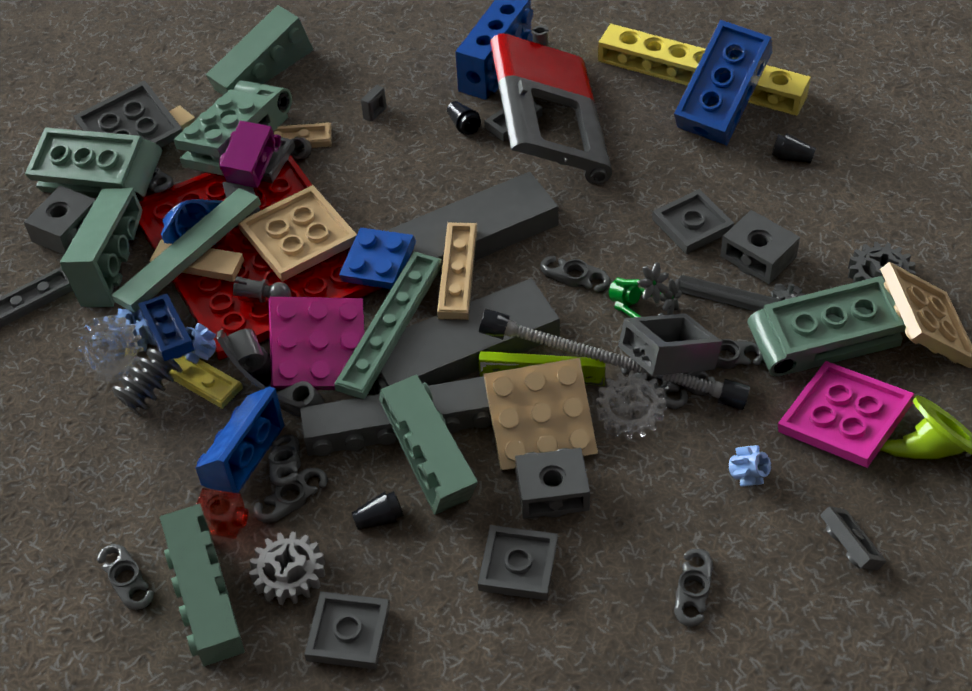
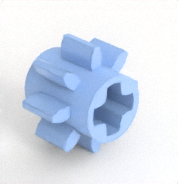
[184,323,216,364]
[729,445,771,487]

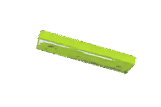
[479,351,606,386]

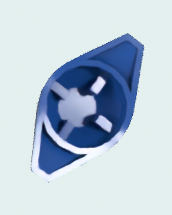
[161,199,223,244]

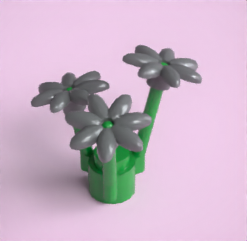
[609,262,682,318]

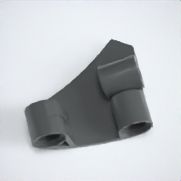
[216,329,325,417]

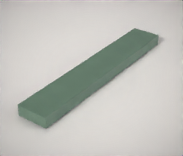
[112,188,261,313]
[334,251,442,400]

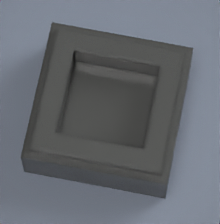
[361,85,387,122]

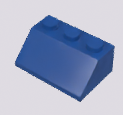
[196,386,285,499]

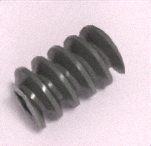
[112,348,183,416]

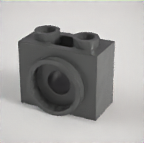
[24,186,96,255]
[720,210,800,284]
[515,448,590,519]

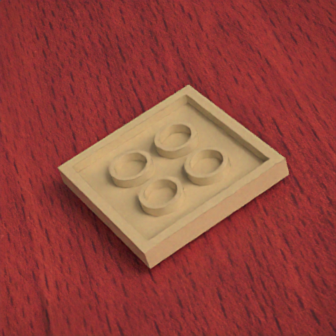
[238,185,357,282]
[880,262,972,368]
[484,358,598,471]

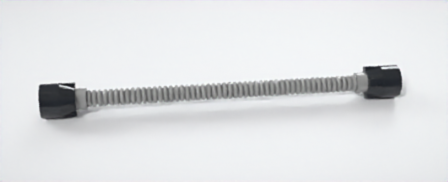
[479,309,750,410]

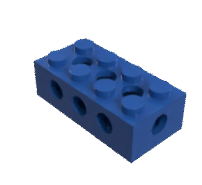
[455,0,533,100]
[674,20,772,145]

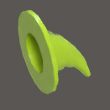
[881,395,972,459]

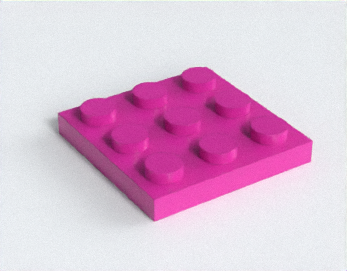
[269,296,365,390]
[778,361,914,468]

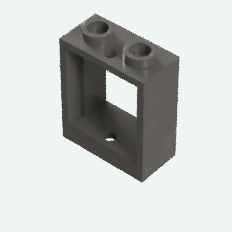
[618,313,722,376]

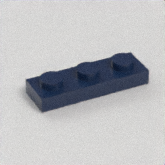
[138,294,195,361]

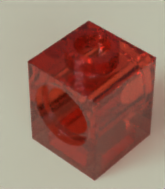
[196,488,248,539]

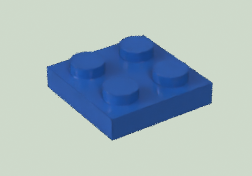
[339,227,416,289]

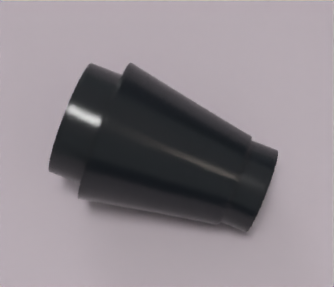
[447,101,481,135]
[772,133,816,163]
[351,491,404,531]

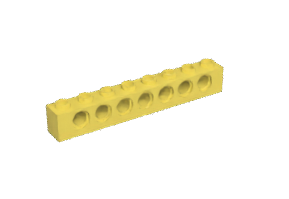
[598,24,811,116]

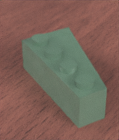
[206,5,314,95]
[60,188,143,307]
[379,374,478,515]
[159,504,245,666]

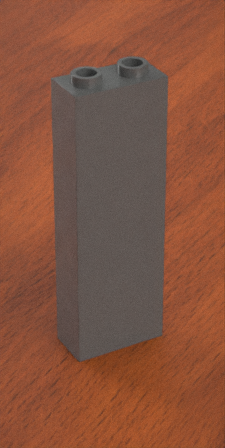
[386,171,558,277]
[376,278,560,393]

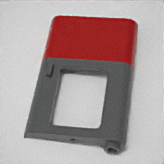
[490,34,612,184]

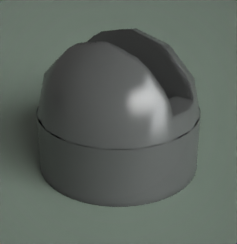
[291,137,312,159]

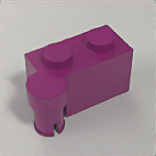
[219,120,281,188]

